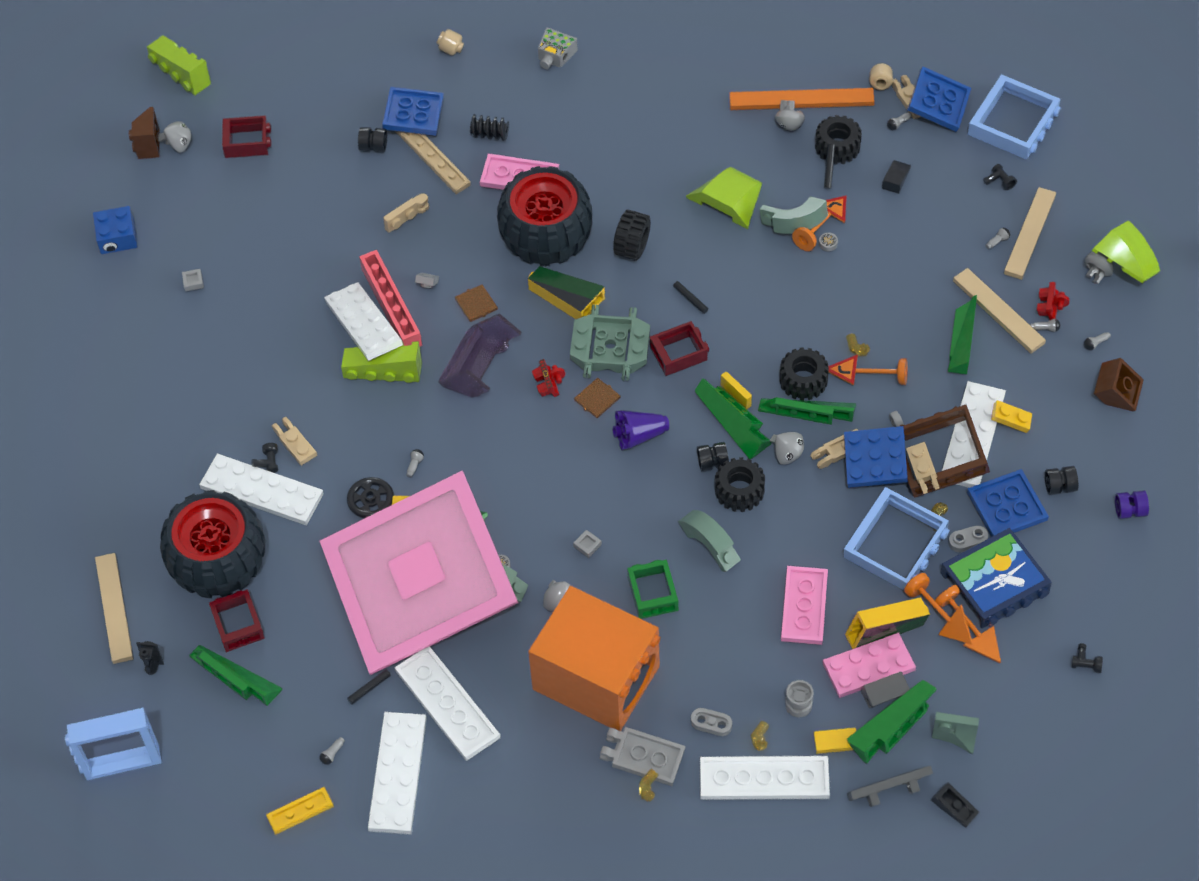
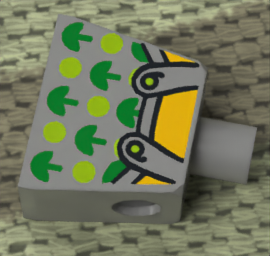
[538,27,577,69]

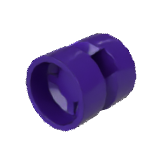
[1115,490,1149,519]

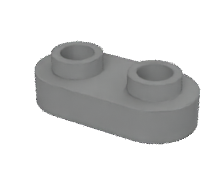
[948,526,988,552]
[691,708,732,736]

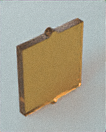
[455,284,498,322]
[574,378,621,418]

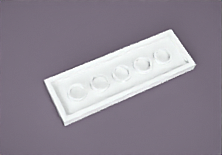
[324,282,403,361]
[942,381,1006,488]
[199,454,324,526]
[395,646,501,761]
[368,712,427,834]
[700,756,830,800]

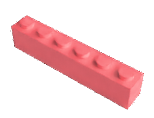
[359,250,422,347]

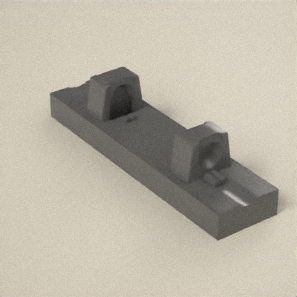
[847,766,933,807]

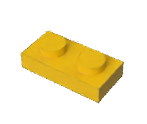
[991,400,1032,433]

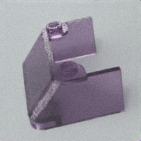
[438,313,522,398]

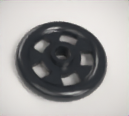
[347,477,394,518]

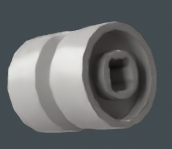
[785,680,813,717]

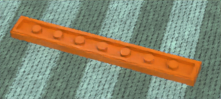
[730,88,874,110]

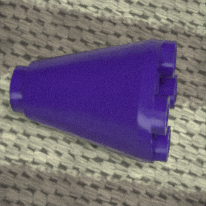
[612,410,669,450]

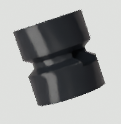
[358,127,387,152]
[697,442,729,471]
[1044,466,1079,495]

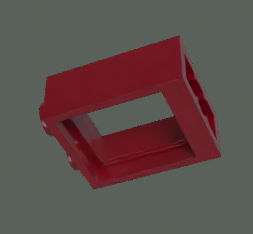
[222,115,271,158]
[650,321,709,376]
[209,589,265,652]

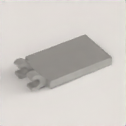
[600,727,686,786]

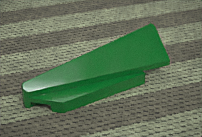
[948,295,977,374]
[695,378,772,459]
[758,397,856,425]
[189,645,282,706]
[847,680,936,764]

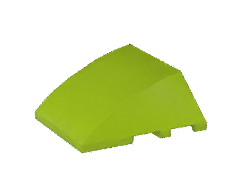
[686,167,762,229]
[1092,220,1160,283]

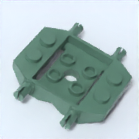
[570,304,650,381]

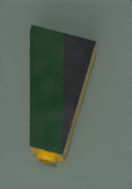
[528,266,605,319]
[845,597,930,649]

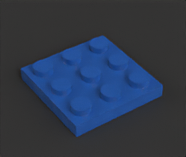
[907,66,971,132]
[382,87,444,136]
[844,426,908,488]
[967,469,1049,537]

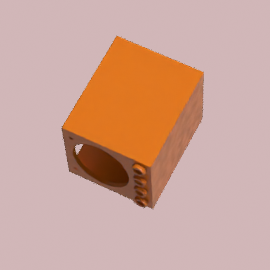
[528,585,661,731]

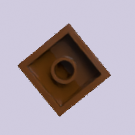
[129,106,160,159]
[1094,358,1144,411]

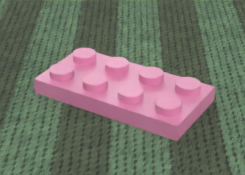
[480,154,559,190]
[781,566,828,645]
[822,633,916,698]

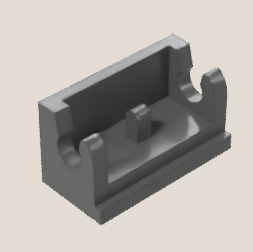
[861,671,910,708]

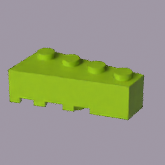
[147,35,211,95]
[341,341,422,383]

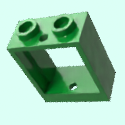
[627,559,679,619]

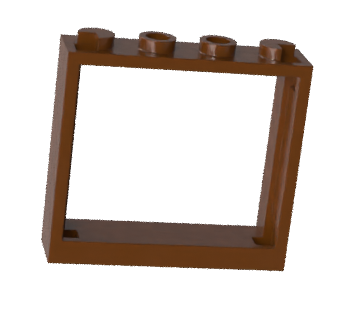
[900,404,990,498]

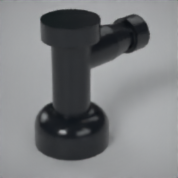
[983,164,1017,190]
[251,443,278,473]
[1072,643,1103,673]

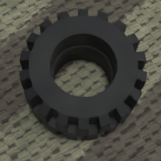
[815,115,862,164]
[613,209,651,261]
[779,347,829,400]
[715,457,765,512]

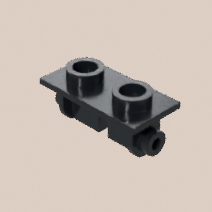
[136,641,164,675]

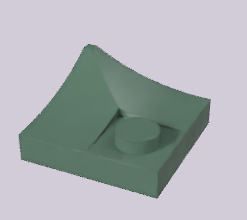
[932,712,979,754]

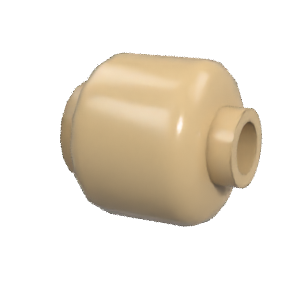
[437,29,464,56]
[870,63,893,90]

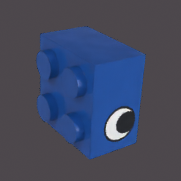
[93,206,138,255]

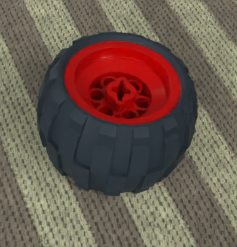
[497,166,593,266]
[160,490,265,598]

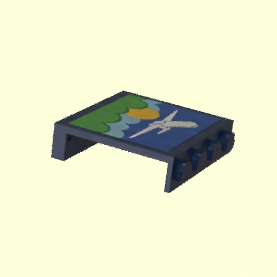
[940,528,1052,629]

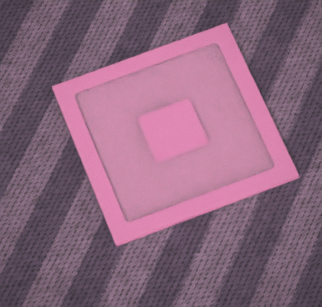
[320,470,518,675]

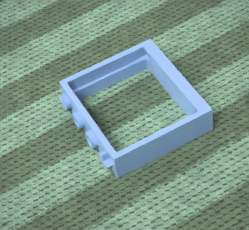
[968,74,1061,160]
[844,487,950,590]
[65,708,162,780]

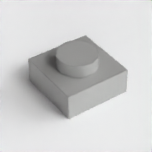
[182,269,204,291]
[415,272,439,288]
[573,530,602,558]

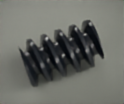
[470,114,509,141]

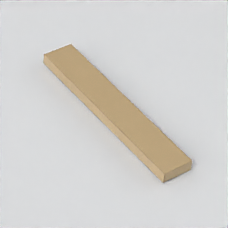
[395,131,471,194]
[1004,187,1057,280]
[953,268,1046,354]
[95,553,134,664]

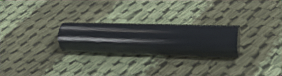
[824,144,835,188]
[673,281,709,314]
[347,669,391,704]

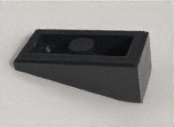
[882,160,911,194]
[931,782,979,828]

